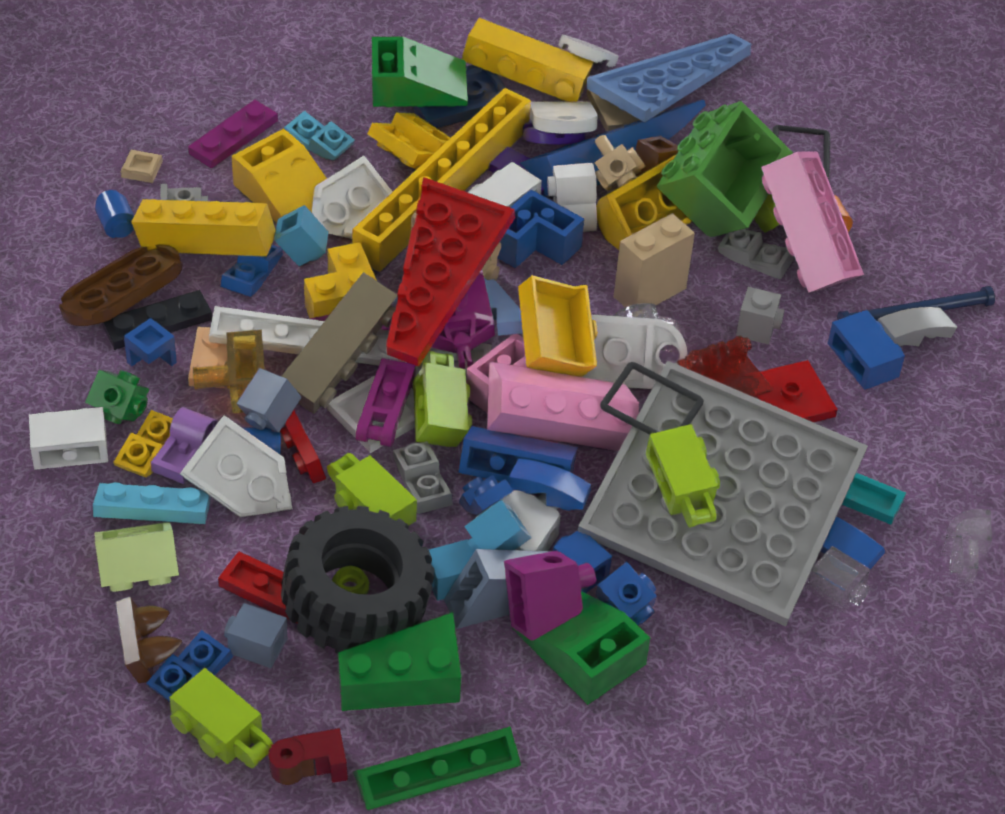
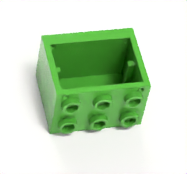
[656,101,793,237]

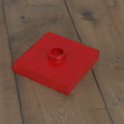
[744,360,838,423]

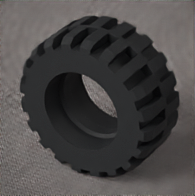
[281,506,434,654]

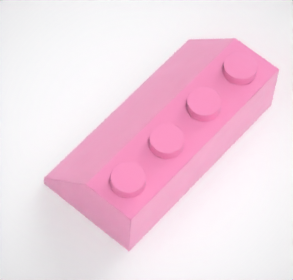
[761,152,864,293]
[487,362,639,451]

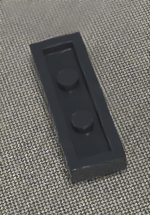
[102,290,212,350]

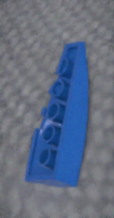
[520,99,706,196]

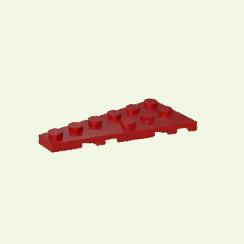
[386,177,515,367]

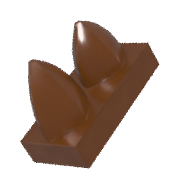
[116,597,182,684]

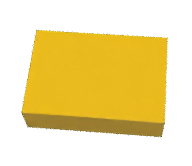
[518,275,598,377]

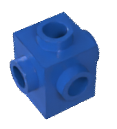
[596,561,657,626]

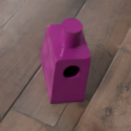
[504,551,596,641]

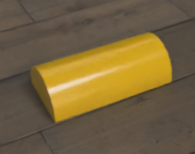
[596,154,692,250]

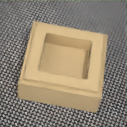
[121,150,163,183]

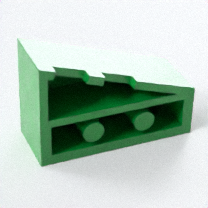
[338,612,461,711]

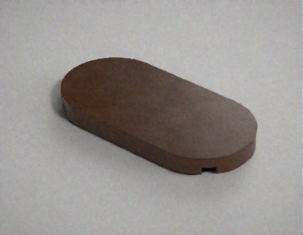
[59,244,183,326]

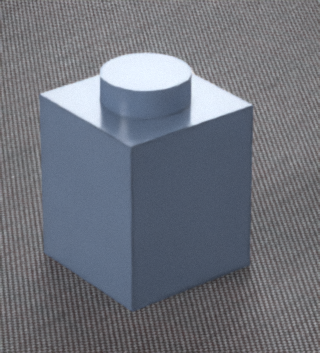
[236,368,301,433]
[224,603,288,668]

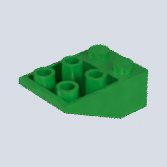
[372,37,468,107]
[512,591,651,705]

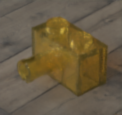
[193,329,266,413]

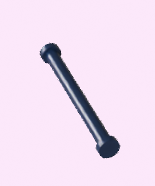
[837,286,995,321]

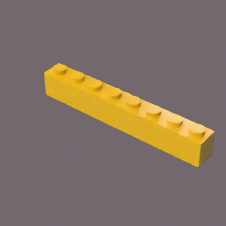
[352,88,531,272]

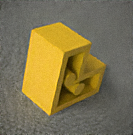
[304,242,377,318]

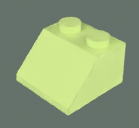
[95,522,179,591]

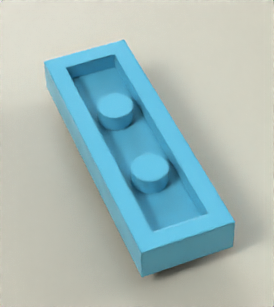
[93,483,211,524]

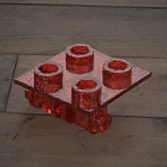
[677,336,773,397]

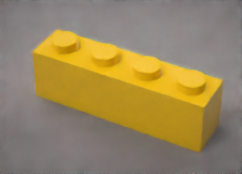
[462,18,593,102]
[131,199,276,256]

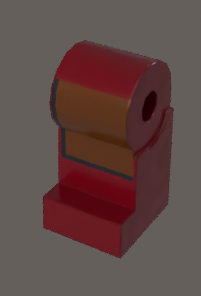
[268,728,348,785]

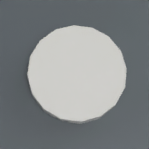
[558,34,619,67]

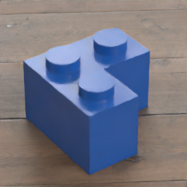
[497,190,584,268]

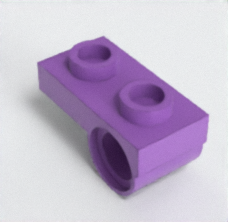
[151,407,218,484]

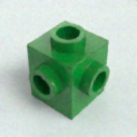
[85,369,149,424]

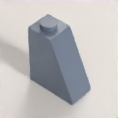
[444,549,551,629]

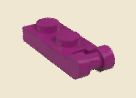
[355,358,416,447]

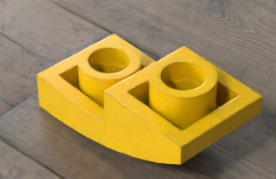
[113,410,173,478]

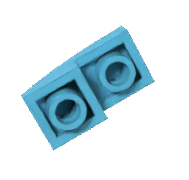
[284,111,355,160]

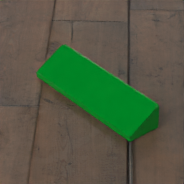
[353,726,522,811]

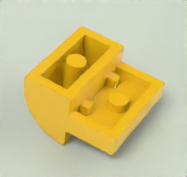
[367,112,451,170]

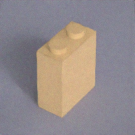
[614,213,695,317]

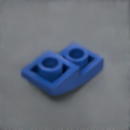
[220,245,283,297]
[509,458,591,511]
[459,475,513,514]
[820,516,885,578]
[146,630,234,702]

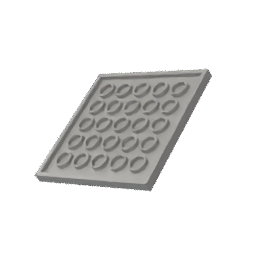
[578,361,868,626]

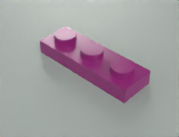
[188,99,278,169]

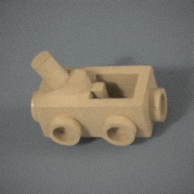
[594,135,645,192]

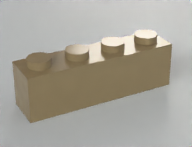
[281,272,398,414]

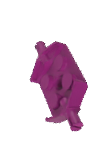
[431,270,495,370]

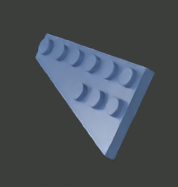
[587,33,751,122]

